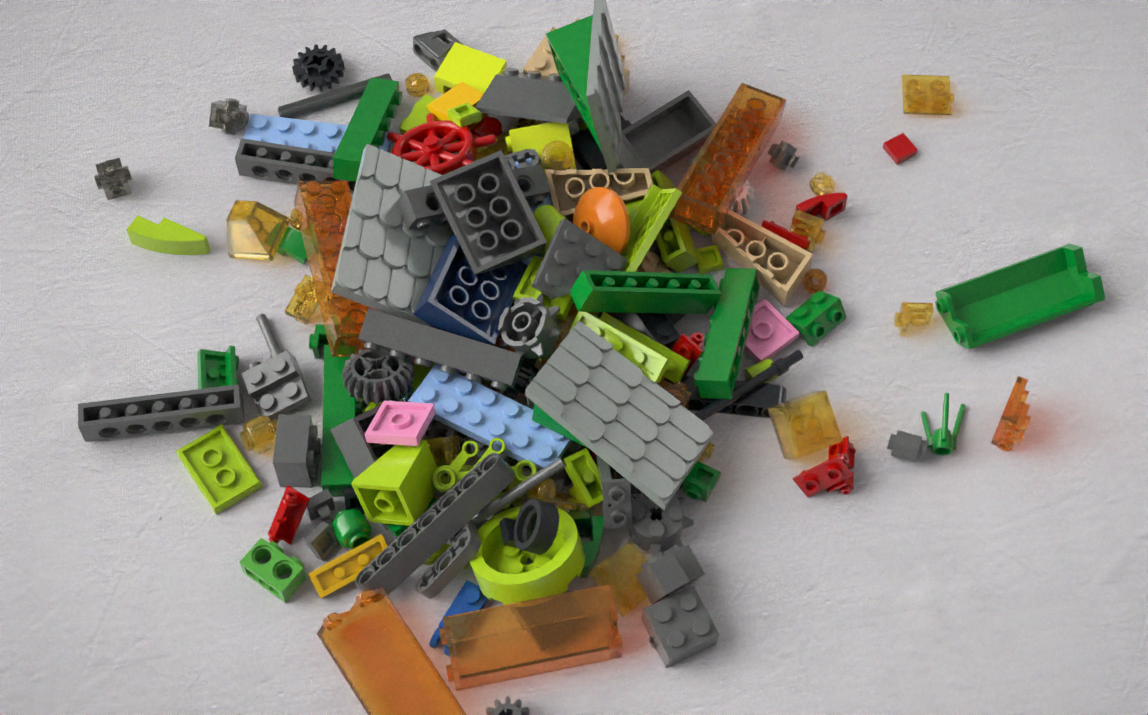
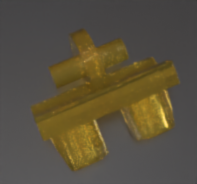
[285,274,329,324]

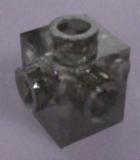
[209,98,249,135]
[94,158,132,200]

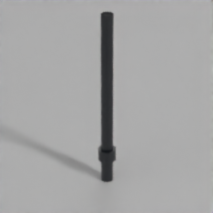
[694,350,804,421]

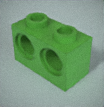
[239,538,307,603]

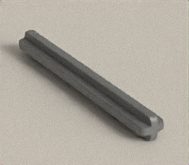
[278,73,392,118]

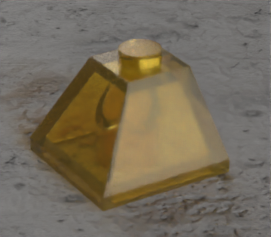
[226,200,291,261]

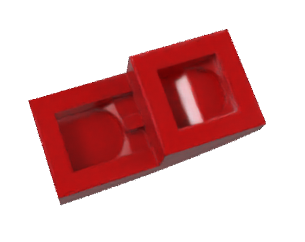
[794,193,848,226]

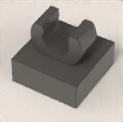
[306,489,335,524]
[304,521,340,561]

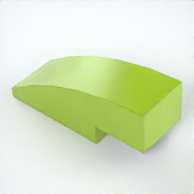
[126,215,210,255]

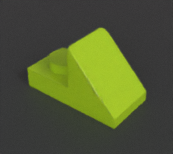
[564,448,603,508]

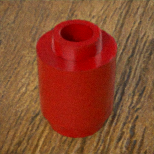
[471,116,503,152]

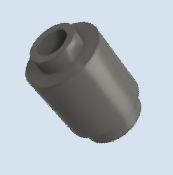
[887,430,928,462]

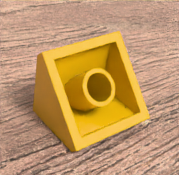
[426,82,488,143]

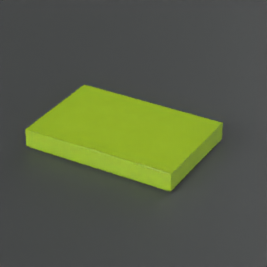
[175,425,263,514]

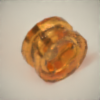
[803,269,827,294]

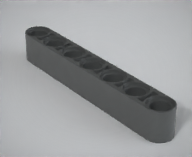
[355,453,515,602]

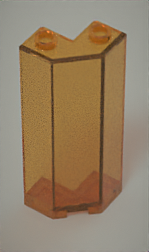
[439,584,623,691]
[317,588,467,715]

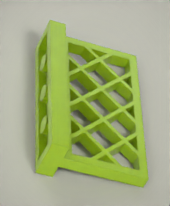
[622,185,682,272]

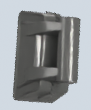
[413,29,463,72]

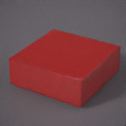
[882,133,918,164]

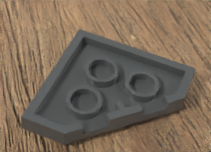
[532,219,628,300]

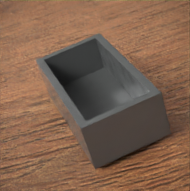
[619,90,719,174]

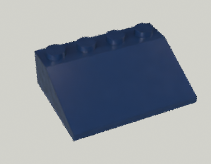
[413,233,528,346]

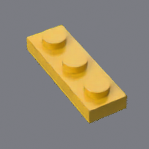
[307,534,388,598]

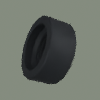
[514,499,559,555]

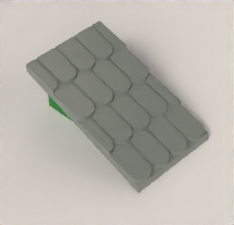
[545,0,625,174]
[331,143,451,327]
[525,321,713,510]

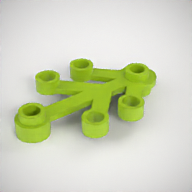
[432,438,538,509]

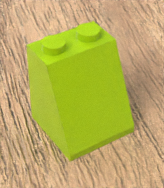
[351,440,438,526]

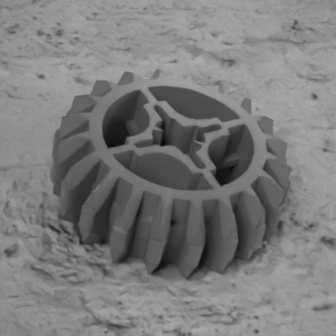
[342,348,415,405]

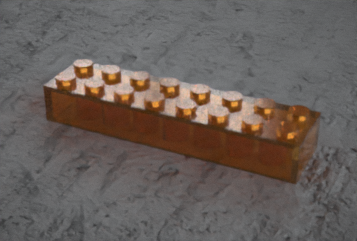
[668,83,787,235]
[294,181,381,357]

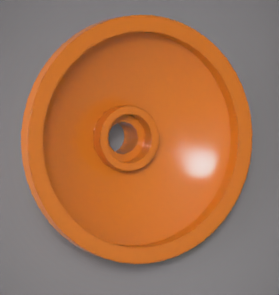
[573,187,630,255]

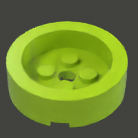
[470,505,585,608]

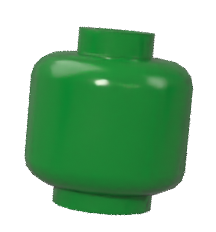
[332,509,372,549]

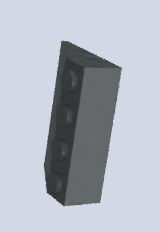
[475,68,581,124]
[430,150,547,275]

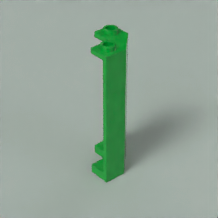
[935,243,1106,349]

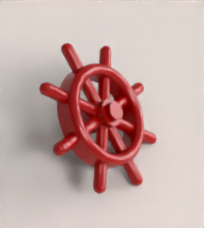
[386,113,497,175]

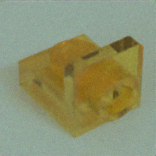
[790,210,826,251]
[894,302,933,336]

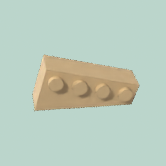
[545,168,654,221]
[711,207,813,306]

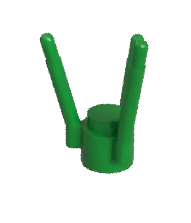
[921,393,966,455]

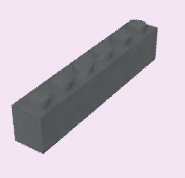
[358,308,524,391]

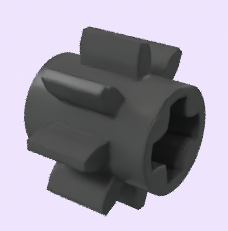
[767,140,799,171]

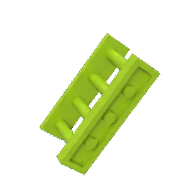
[569,312,690,384]

